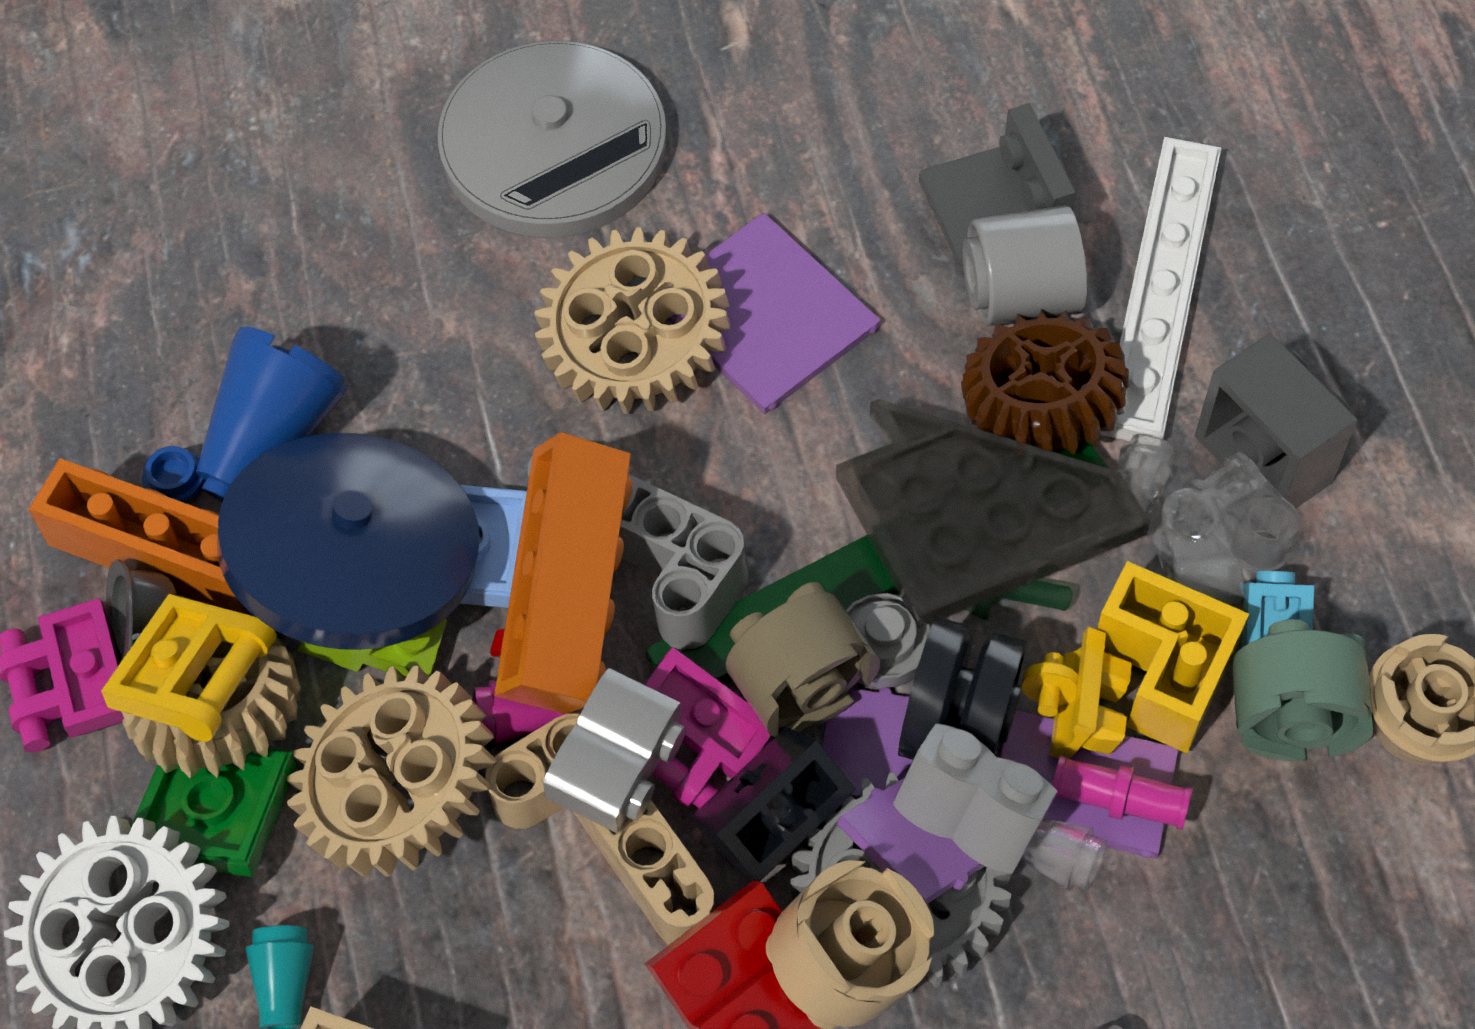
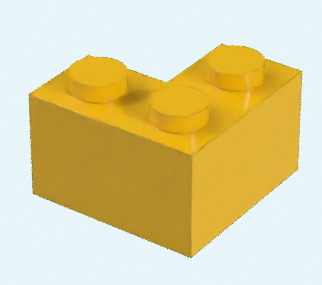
[1097,561,1249,754]

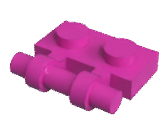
[0,598,124,753]
[644,647,771,809]

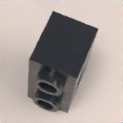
[690,727,856,882]

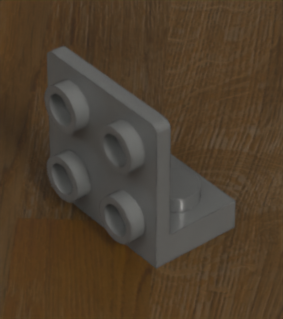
[919,103,1076,266]

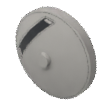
[438,41,667,238]

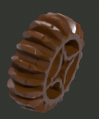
[961,309,1130,460]

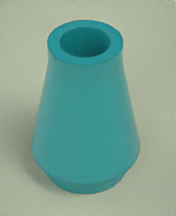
[245,925,315,1029]

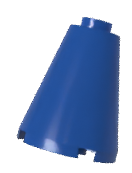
[196,326,348,502]

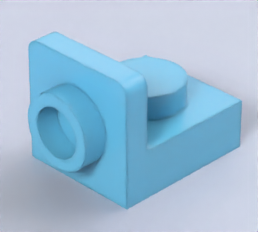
[1238,571,1314,647]

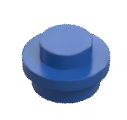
[142,446,205,503]

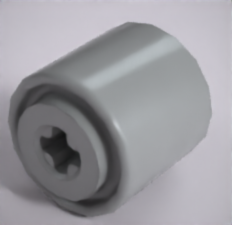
[962,205,1087,326]

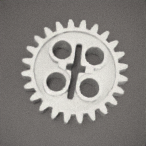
[4,816,229,1029]

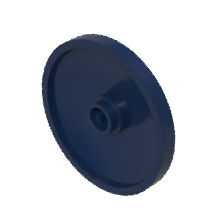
[217,433,480,650]

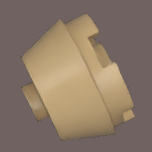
[1369,634,1475,765]

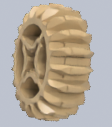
[122,638,301,779]

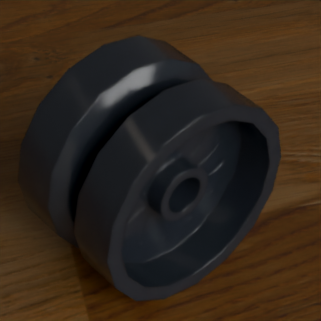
[898,616,1027,760]

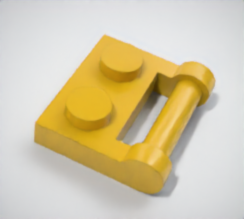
[101,594,277,742]

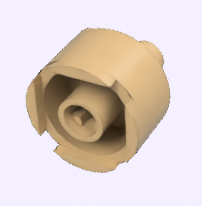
[766,860,934,1029]

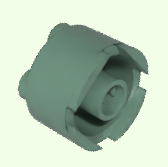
[1232,619,1373,761]

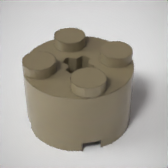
[726,582,880,737]

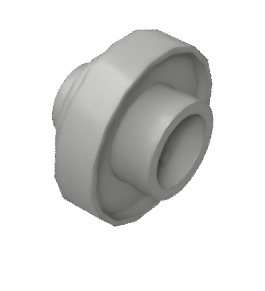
[846,593,930,688]

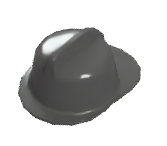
[106,559,178,663]

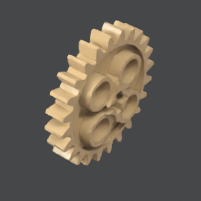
[534,227,731,414]
[287,666,495,877]

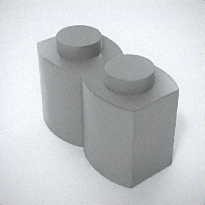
[543,668,687,834]
[893,724,1058,874]

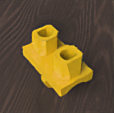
[1022,627,1132,759]

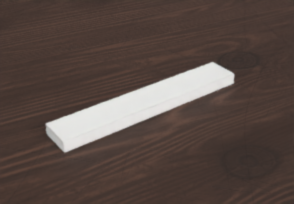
[1100,137,1221,447]

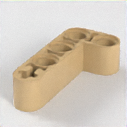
[485,713,715,945]

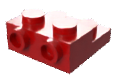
[645,880,822,1029]

